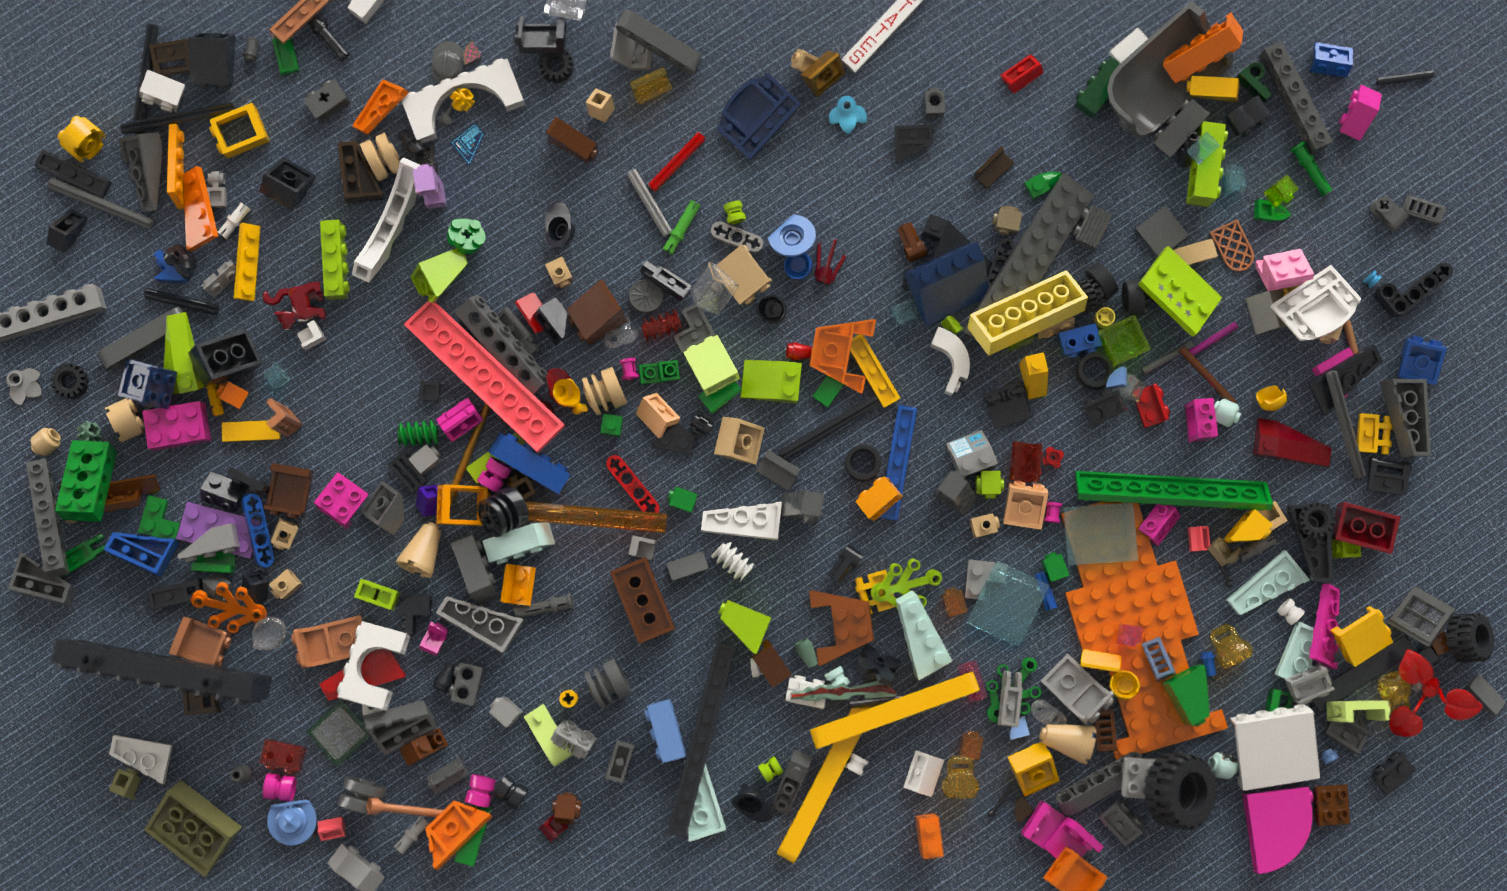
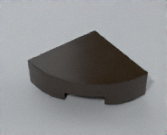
[1014,795,1034,823]

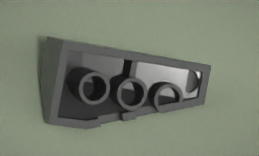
[119,132,163,212]

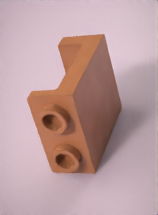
[169,617,232,666]

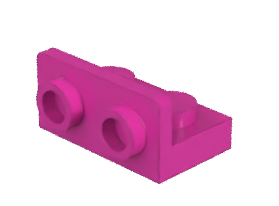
[1139,504,1181,546]

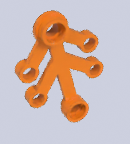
[191,582,267,633]

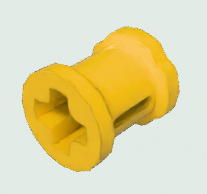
[559,690,578,708]

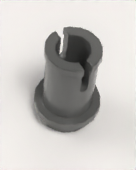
[242,37,260,62]

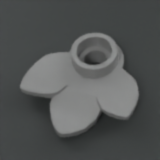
[6,368,42,405]

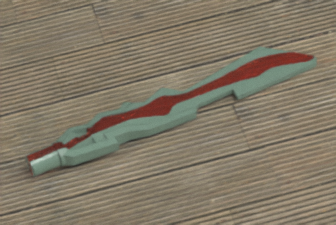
[790,681,897,701]

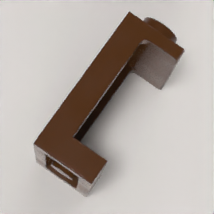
[263,463,313,519]

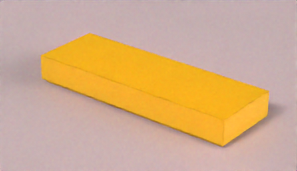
[222,420,281,442]

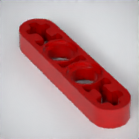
[606,455,660,517]

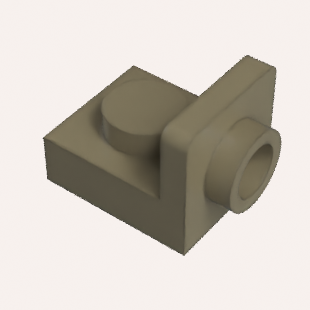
[1207,536,1242,566]

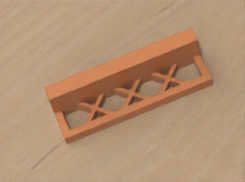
[270,0,331,45]
[266,398,303,437]

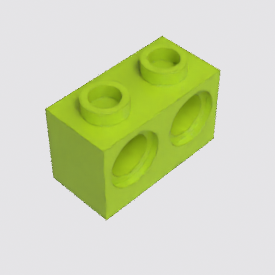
[354,579,401,610]

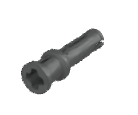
[514,593,574,618]

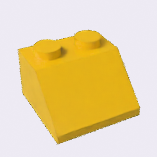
[1222,510,1273,543]
[1008,742,1060,797]

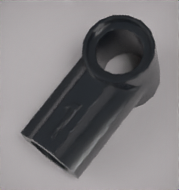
[828,544,864,584]

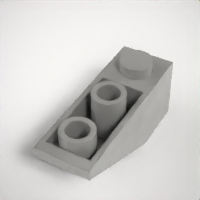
[177,524,240,562]

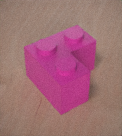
[1339,85,1382,141]

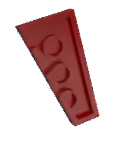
[319,649,407,701]

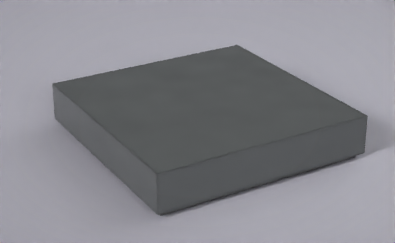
[1135,206,1189,257]

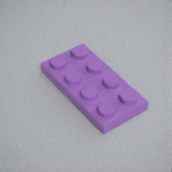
[176,502,261,559]

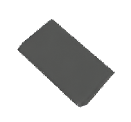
[666,551,709,581]
[1464,674,1506,716]

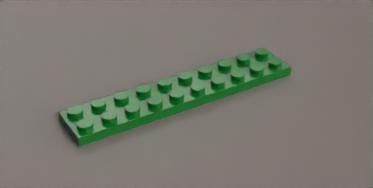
[1074,471,1273,511]

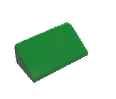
[698,381,742,413]

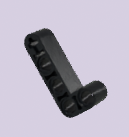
[1374,262,1453,318]

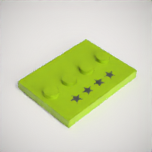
[1138,246,1222,337]

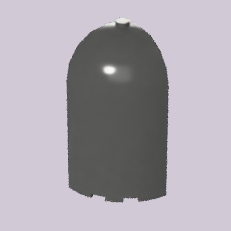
[1107,1,1233,139]

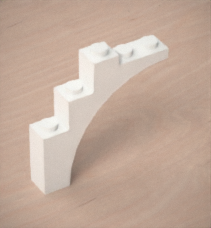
[352,158,420,282]

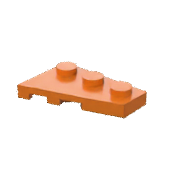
[352,79,409,135]

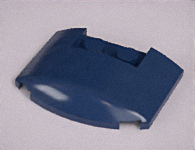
[717,73,801,160]

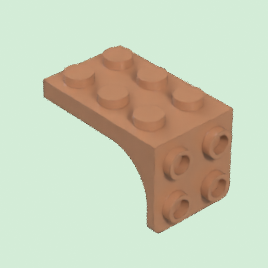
[292,615,363,668]

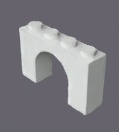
[337,621,410,711]

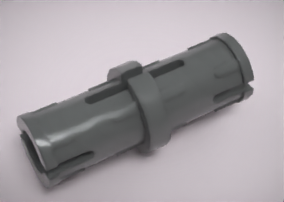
[1238,534,1277,562]

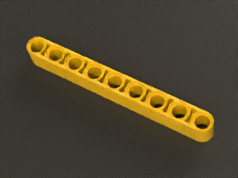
[810,672,980,749]
[777,699,872,863]

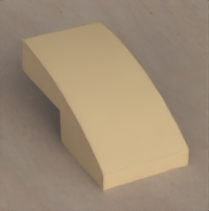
[1174,239,1218,265]

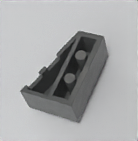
[1153,99,1210,158]
[451,534,499,606]
[8,552,77,607]
[363,700,437,755]

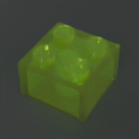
[1098,315,1151,367]

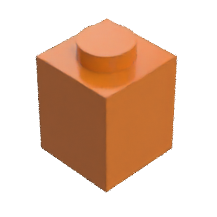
[216,380,249,409]

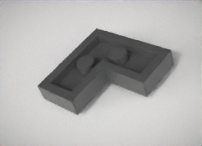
[673,302,716,354]

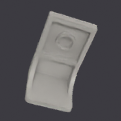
[1040,654,1114,725]

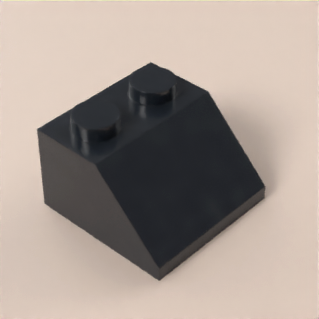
[259,158,316,210]

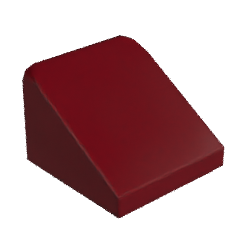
[539,814,569,842]

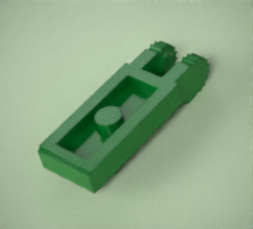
[61,534,106,577]

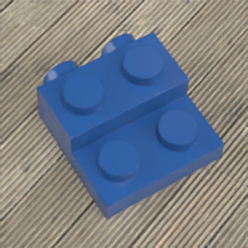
[1397,335,1447,385]

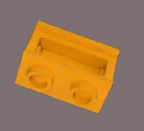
[855,477,903,521]

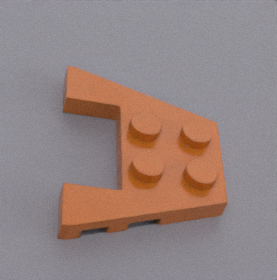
[809,319,876,393]

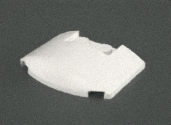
[1270,265,1361,341]

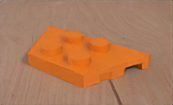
[426,801,493,870]

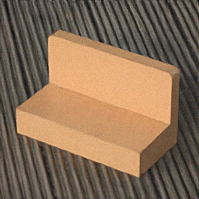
[636,393,680,438]

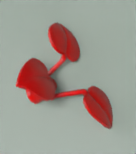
[1389,649,1483,737]

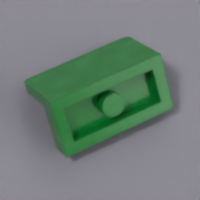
[191,551,236,574]

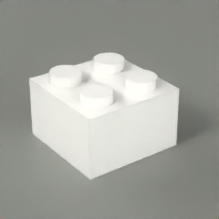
[139,70,185,112]

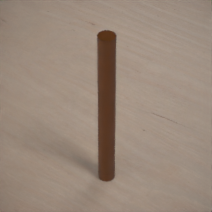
[1179,346,1236,403]

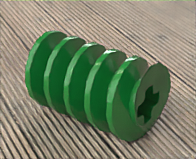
[397,420,439,447]

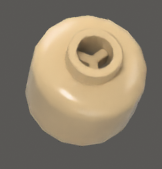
[30,428,61,456]

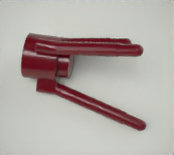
[814,239,846,285]

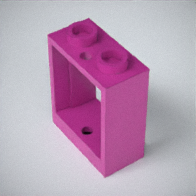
[1184,398,1218,443]

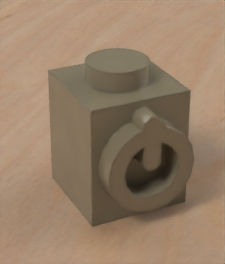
[992,206,1022,236]

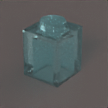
[1221,164,1247,195]

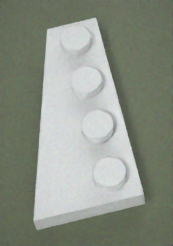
[701,501,782,540]

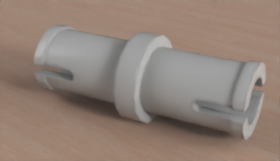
[394,816,429,854]

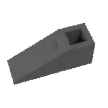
[771,749,812,815]

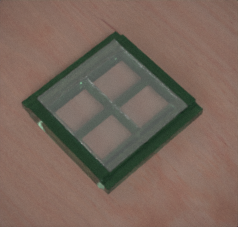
[306,700,371,766]

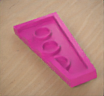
[1309,584,1340,669]

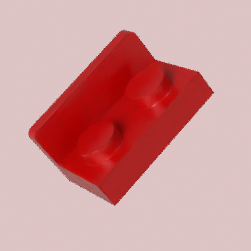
[1131,383,1170,428]

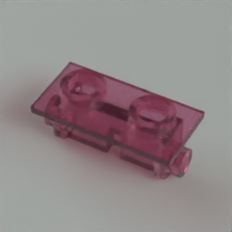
[957,660,988,703]

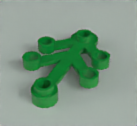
[986,657,1041,723]

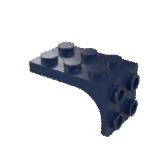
[118,358,177,409]

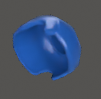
[784,253,813,280]

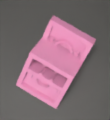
[1255,249,1314,291]

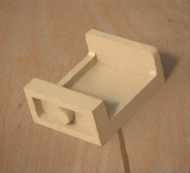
[712,245,772,305]

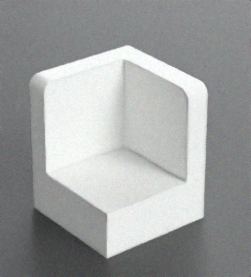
[297,320,326,350]

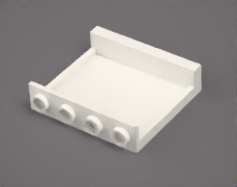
[1231,705,1320,791]

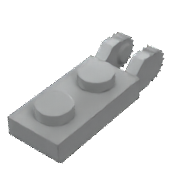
[998,671,1023,727]

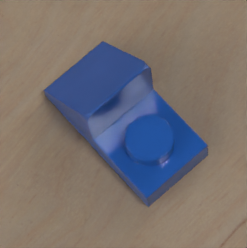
[154,249,188,284]

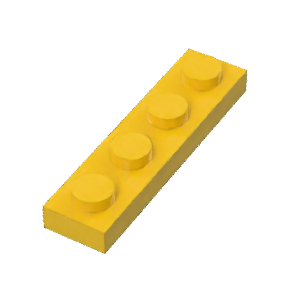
[234,223,260,302]
[850,334,901,408]

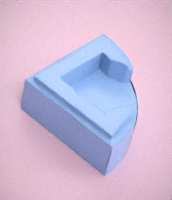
[1009,716,1030,740]

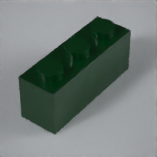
[1074,57,1120,119]

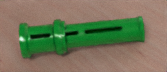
[1290,141,1333,196]

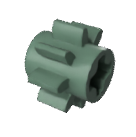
[77,420,102,441]

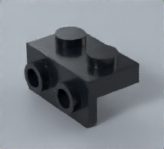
[200,472,247,512]

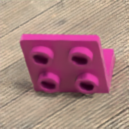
[314,473,368,529]
[1020,800,1067,851]
[1044,817,1104,859]

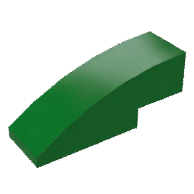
[454,804,492,867]

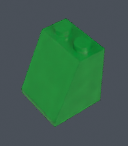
[1162,664,1210,727]

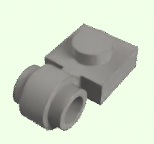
[207,171,227,207]

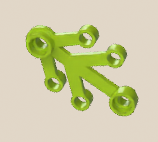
[871,558,942,610]

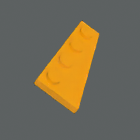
[167,124,185,210]

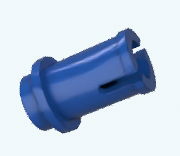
[1199,651,1217,676]

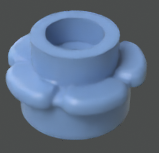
[1320,748,1339,765]

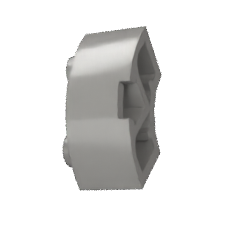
[327,844,385,891]

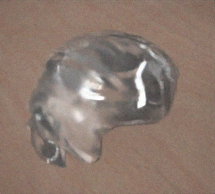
[252,617,287,651]

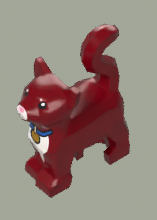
[262,281,327,330]

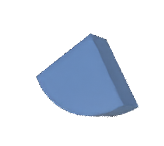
[1106,366,1127,389]

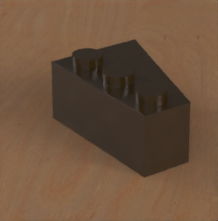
[337,141,383,204]

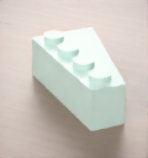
[895,591,952,680]

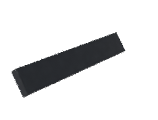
[1311,635,1417,712]

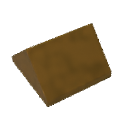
[800,51,845,98]

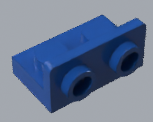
[1310,42,1353,77]

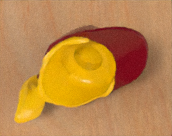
[546,368,588,415]

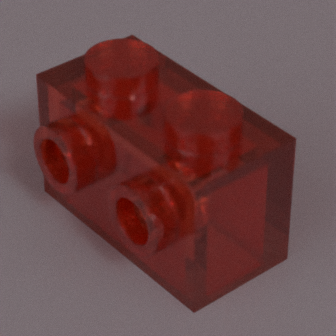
[259,739,307,774]

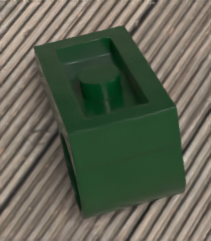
[1236,62,1272,102]

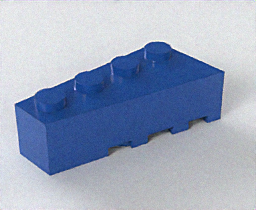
[488,432,570,494]

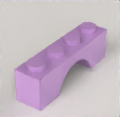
[413,165,447,209]

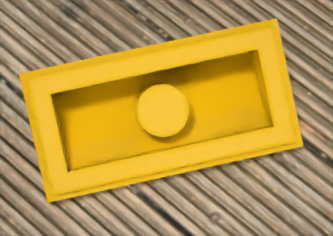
[1080,650,1122,672]

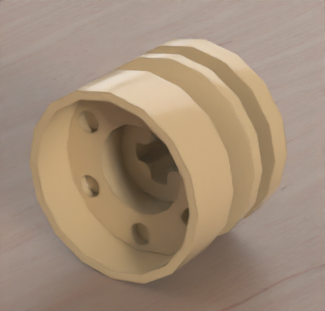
[582,367,627,416]

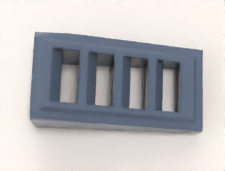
[1141,637,1175,682]

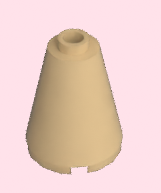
[396,522,441,578]
[1039,725,1096,764]

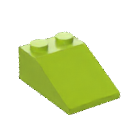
[741,360,802,404]

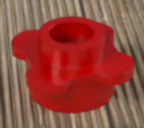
[1042,447,1064,469]

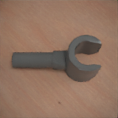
[439,101,453,127]

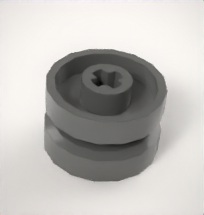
[338,776,387,815]

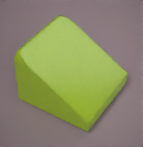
[941,315,963,335]

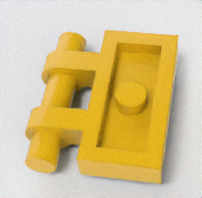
[1357,413,1393,455]
[854,569,896,614]

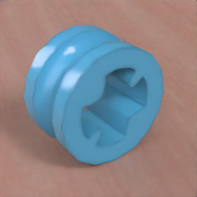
[1363,270,1382,289]

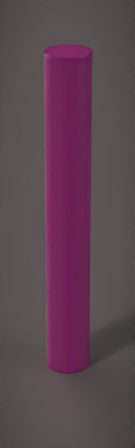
[1189,322,1238,356]

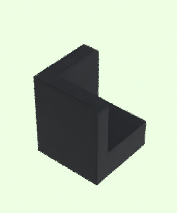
[241,570,269,603]

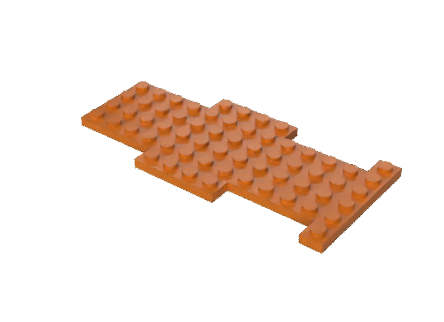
[1060,501,1228,761]

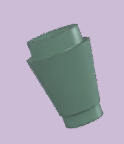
[794,638,818,668]

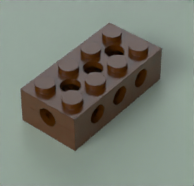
[610,557,676,644]

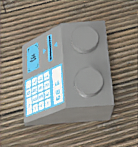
[946,430,998,477]

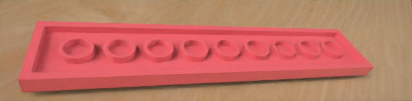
[404,301,565,453]

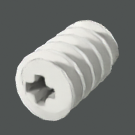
[711,542,754,583]

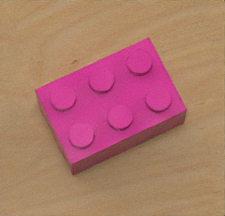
[142,401,211,451]

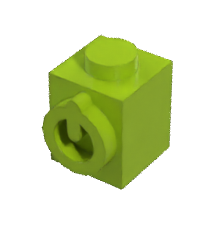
[975,471,1004,499]

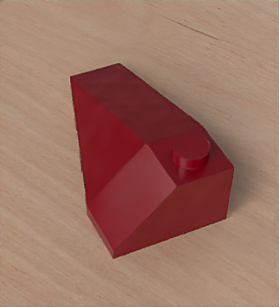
[1253,418,1331,467]

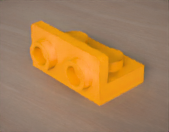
[501,564,536,606]

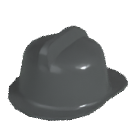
[432,41,463,83]

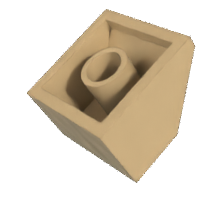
[714,417,765,465]

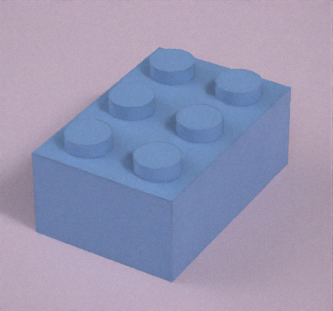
[644,699,687,763]

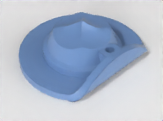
[767,214,816,257]
[267,799,317,845]

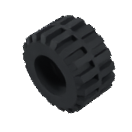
[1446,613,1495,663]

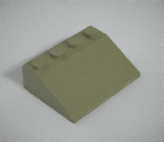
[144,780,242,877]

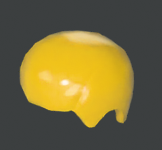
[1256,385,1287,411]
[1109,670,1140,700]

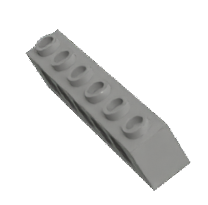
[0,284,107,342]

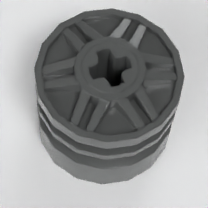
[585,658,632,709]

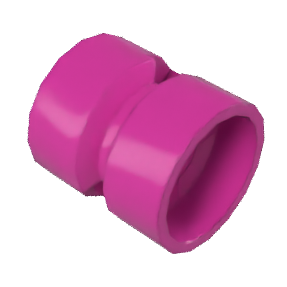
[477,457,512,492]
[263,773,297,802]
[465,774,496,807]

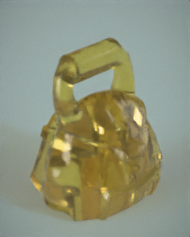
[1210,623,1253,669]
[1377,671,1411,714]
[941,756,979,798]

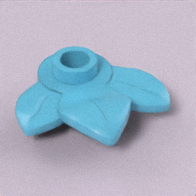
[829,96,867,134]

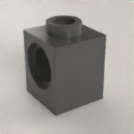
[924,88,945,118]

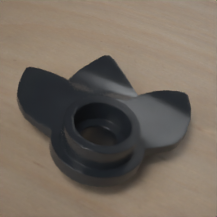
[163,244,197,278]

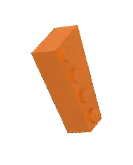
[1163,13,1243,84]

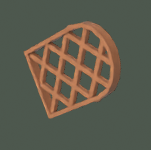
[1210,219,1254,271]

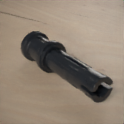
[307,14,350,62]

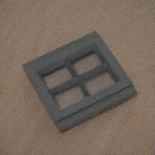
[1388,586,1456,648]

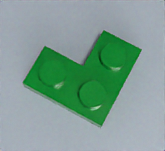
[138,495,181,541]

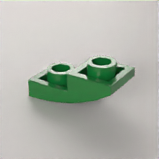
[638,360,680,385]

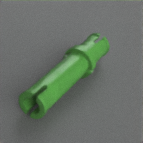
[662,200,701,255]

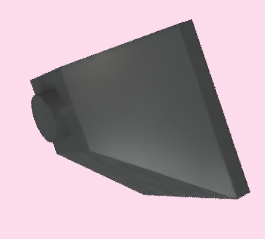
[360,480,405,535]

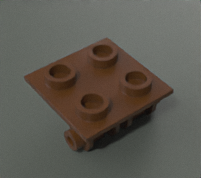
[1313,784,1350,826]

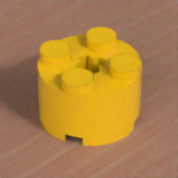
[57,116,105,162]

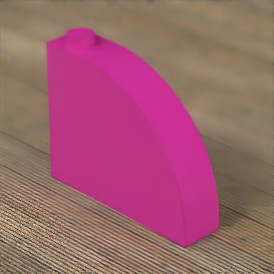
[1242,786,1313,874]

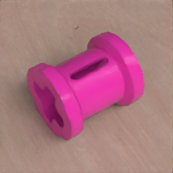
[619,358,639,380]
[1043,502,1062,523]

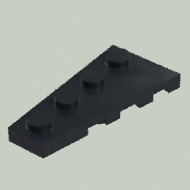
[1307,344,1383,416]

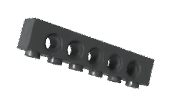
[1259,41,1333,154]
[455,295,548,396]
[26,459,69,578]

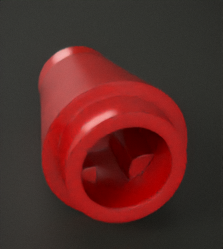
[786,342,812,361]

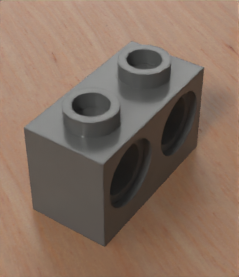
[449,662,485,706]

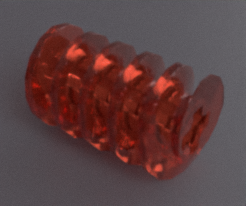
[641,309,683,343]

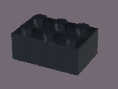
[188,329,263,388]

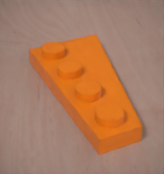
[183,166,218,252]

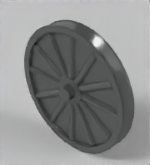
[629,279,663,313]

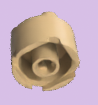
[105,398,145,442]

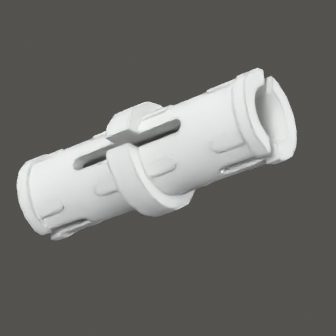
[217,203,250,239]

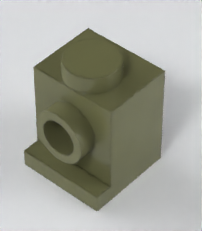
[108,768,142,800]

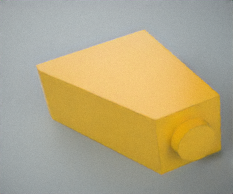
[1187,76,1239,102]
[1019,352,1048,400]

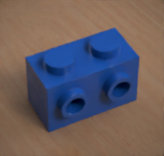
[1056,323,1102,359]

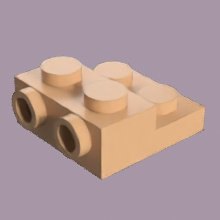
[1003,481,1048,530]

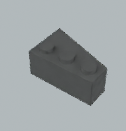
[933,470,977,516]

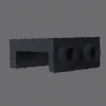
[515,15,567,53]

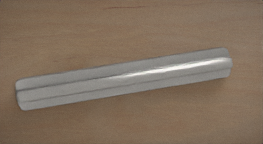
[627,169,672,237]

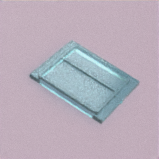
[1063,503,1138,565]
[966,560,1049,647]

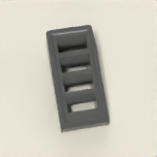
[1402,195,1446,227]

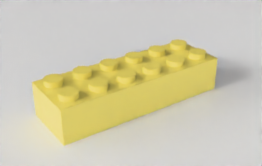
[968,270,1088,356]

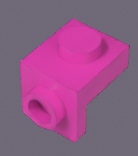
[419,622,448,656]

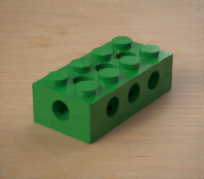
[55,440,117,522]

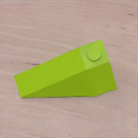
[164,312,204,394]

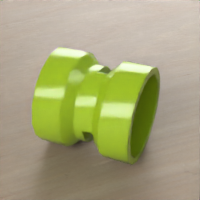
[723,200,746,225]
[758,756,784,783]

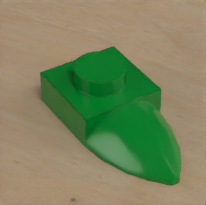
[1024,172,1062,200]
[1254,199,1291,222]

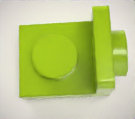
[1331,539,1361,559]

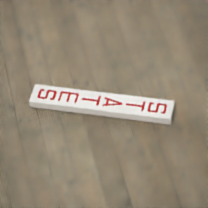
[841,0,924,73]

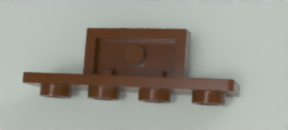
[103,474,160,512]

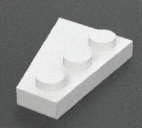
[109,735,173,784]

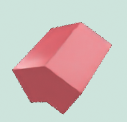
[1187,526,1210,552]
[317,816,346,841]

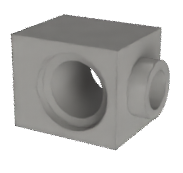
[409,444,441,475]

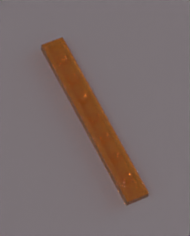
[526,502,667,533]

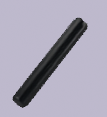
[144,288,219,315]

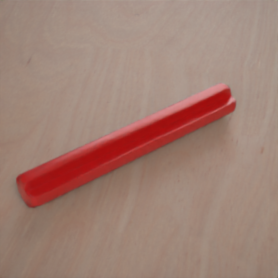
[648,132,705,192]

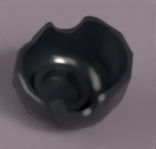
[756,295,787,324]

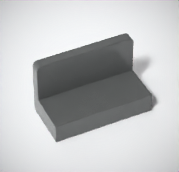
[756,450,801,490]

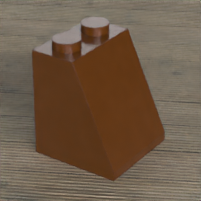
[566,279,628,345]

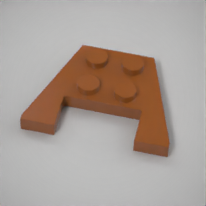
[809,590,874,666]

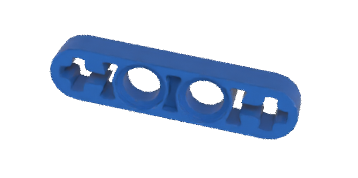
[242,494,274,567]

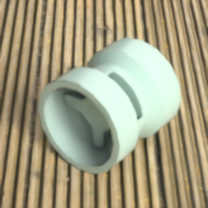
[824,666,850,692]

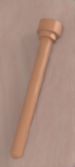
[367,798,443,817]

